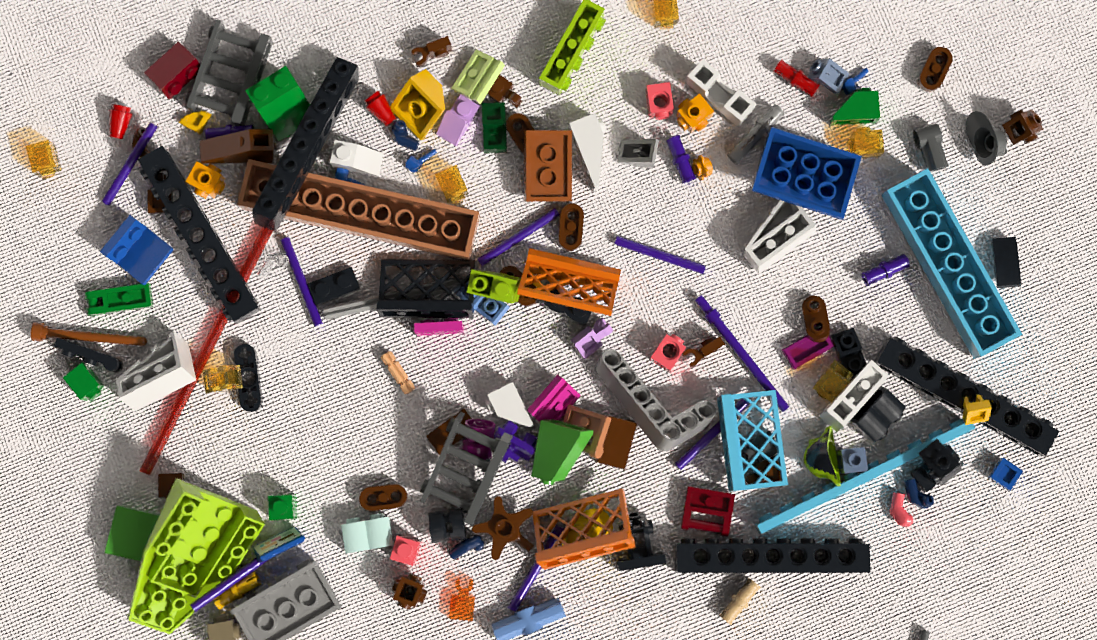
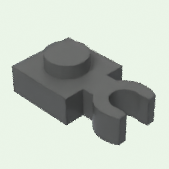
[741,430,777,466]

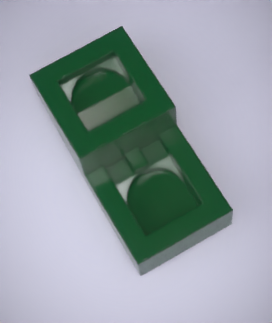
[482,102,507,154]

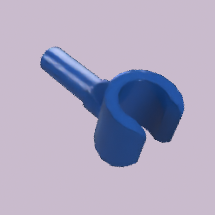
[842,68,869,95]
[405,149,437,173]
[335,168,366,186]

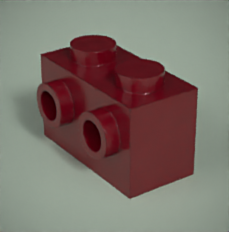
[144,41,200,100]

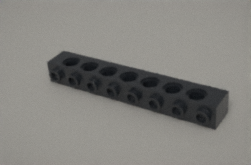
[252,57,359,232]
[138,145,262,324]
[874,337,1059,457]
[675,538,871,573]

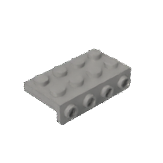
[230,559,343,640]

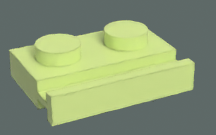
[452,49,505,104]

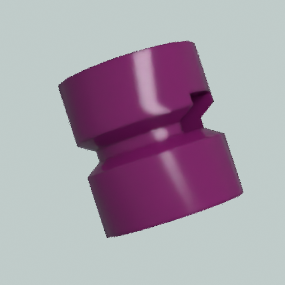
[462,419,496,460]

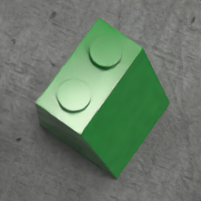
[245,66,310,142]

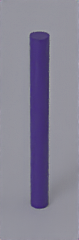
[102,122,158,206]
[477,208,560,266]
[614,236,706,274]
[280,237,323,327]
[674,399,749,470]
[508,524,564,612]
[190,558,271,612]

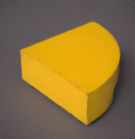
[179,111,212,135]

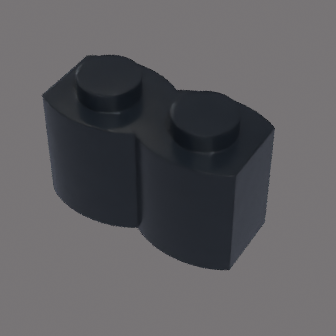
[544,289,592,326]
[849,386,906,442]

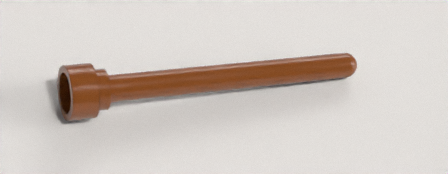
[31,322,147,346]

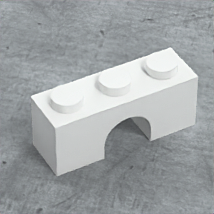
[685,59,756,127]

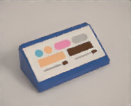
[252,527,305,563]

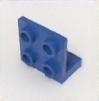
[100,215,173,285]

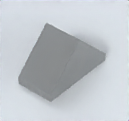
[617,139,659,170]

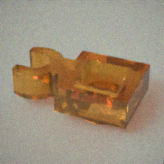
[449,578,476,621]

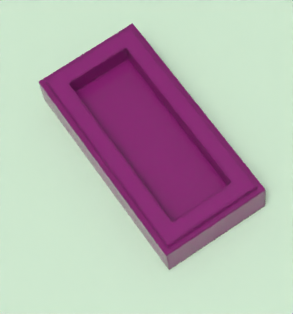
[781,327,835,370]

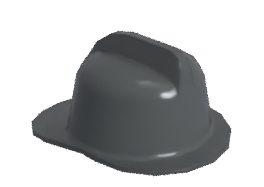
[966,111,1007,166]

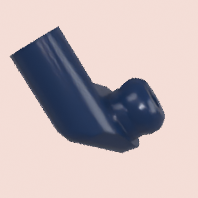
[903,478,934,509]

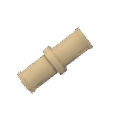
[719,578,761,625]

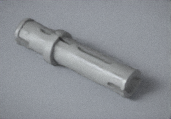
[727,104,785,165]

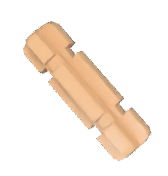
[381,351,415,394]

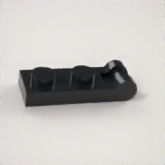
[54,338,123,373]

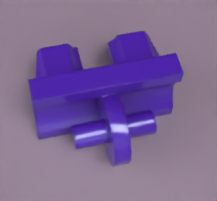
[494,421,538,463]

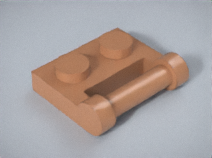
[563,404,612,459]

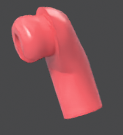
[890,492,914,527]

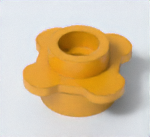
[692,155,713,181]

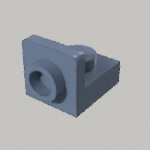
[807,58,850,93]
[836,447,868,474]

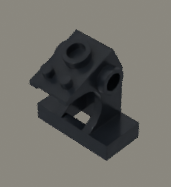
[910,439,964,493]
[617,512,667,571]

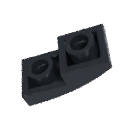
[991,236,1021,288]
[831,327,867,383]

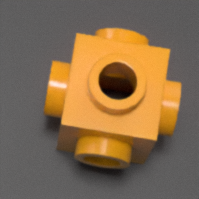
[676,93,714,134]
[185,161,226,199]

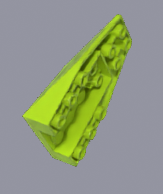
[127,478,265,634]

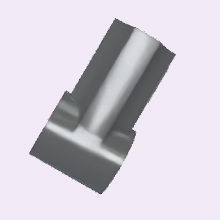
[913,123,948,172]

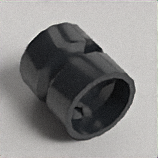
[428,509,466,544]

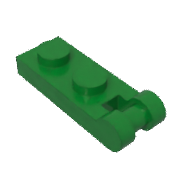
[84,283,153,316]

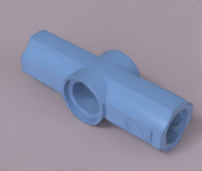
[491,597,566,640]

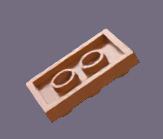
[524,130,572,202]

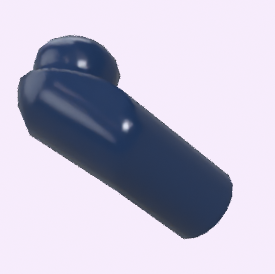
[392,120,420,152]
[449,535,485,560]

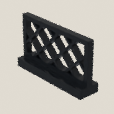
[376,259,476,319]

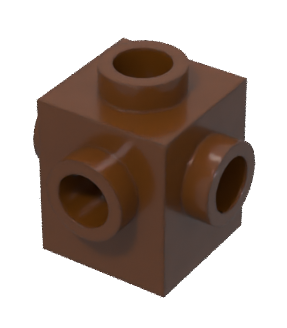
[1002,109,1044,145]
[391,573,428,610]

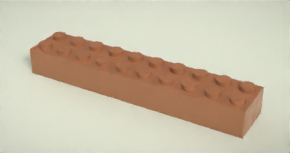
[237,159,480,260]

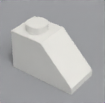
[330,140,384,177]
[485,382,534,428]

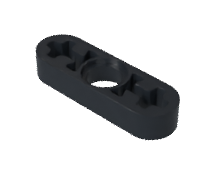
[234,344,263,412]

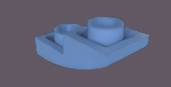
[456,281,510,326]

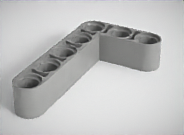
[595,349,716,452]

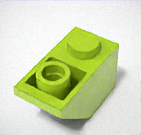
[466,269,521,304]

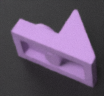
[436,94,480,147]

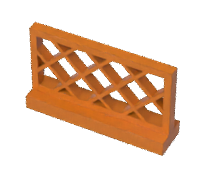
[517,248,621,316]
[532,488,635,570]

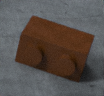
[596,416,637,470]

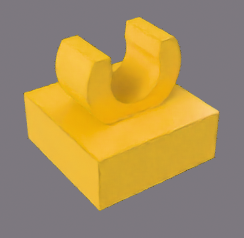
[962,395,991,425]

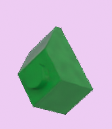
[829,88,880,125]

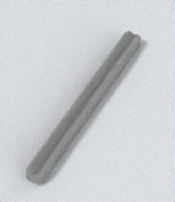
[322,278,461,320]

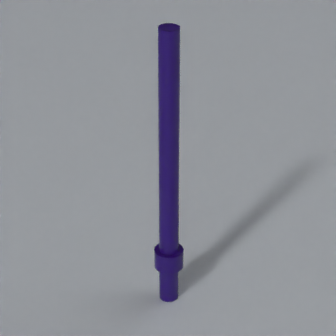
[695,295,790,412]

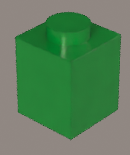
[63,363,105,401]
[268,495,297,520]

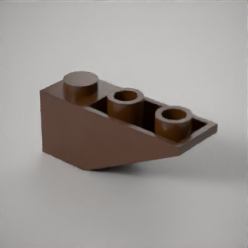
[200,129,274,164]

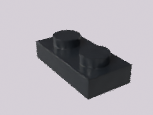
[307,267,361,306]

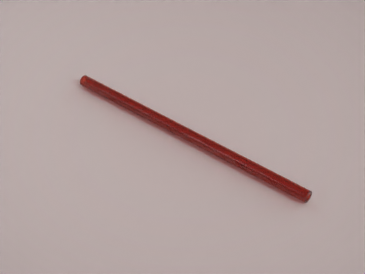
[139,227,273,475]

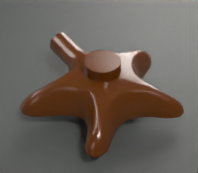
[472,496,534,560]

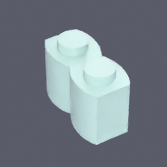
[341,513,394,554]

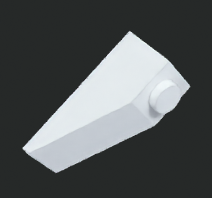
[569,113,606,192]
[819,360,889,432]

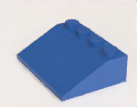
[752,127,862,220]

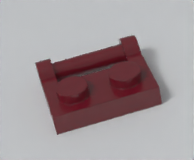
[681,486,735,537]

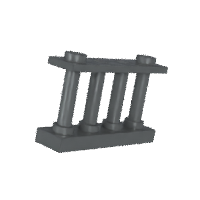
[185,19,273,126]
[420,412,513,526]

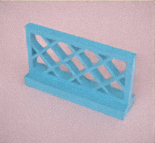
[717,390,788,492]

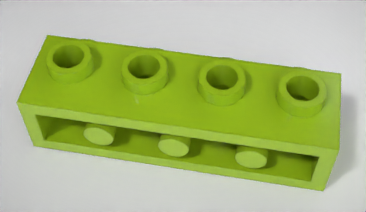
[539,0,606,96]

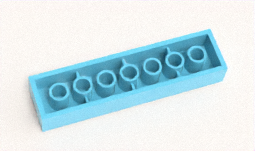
[881,168,1023,359]

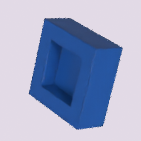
[988,458,1023,491]

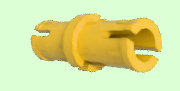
[213,572,262,610]

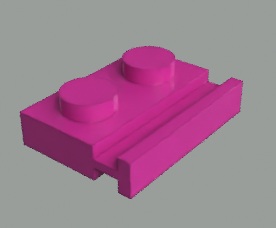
[414,318,464,336]
[527,374,581,422]

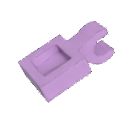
[571,317,613,359]

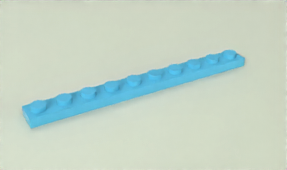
[755,418,976,534]

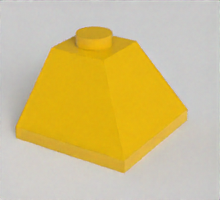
[390,69,445,140]

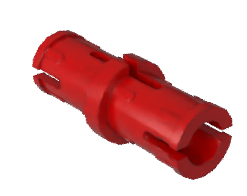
[773,59,820,98]

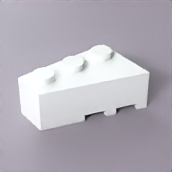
[744,200,816,274]
[116,330,196,411]

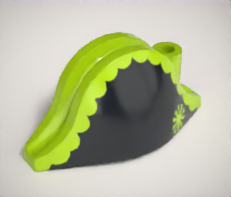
[804,426,841,486]

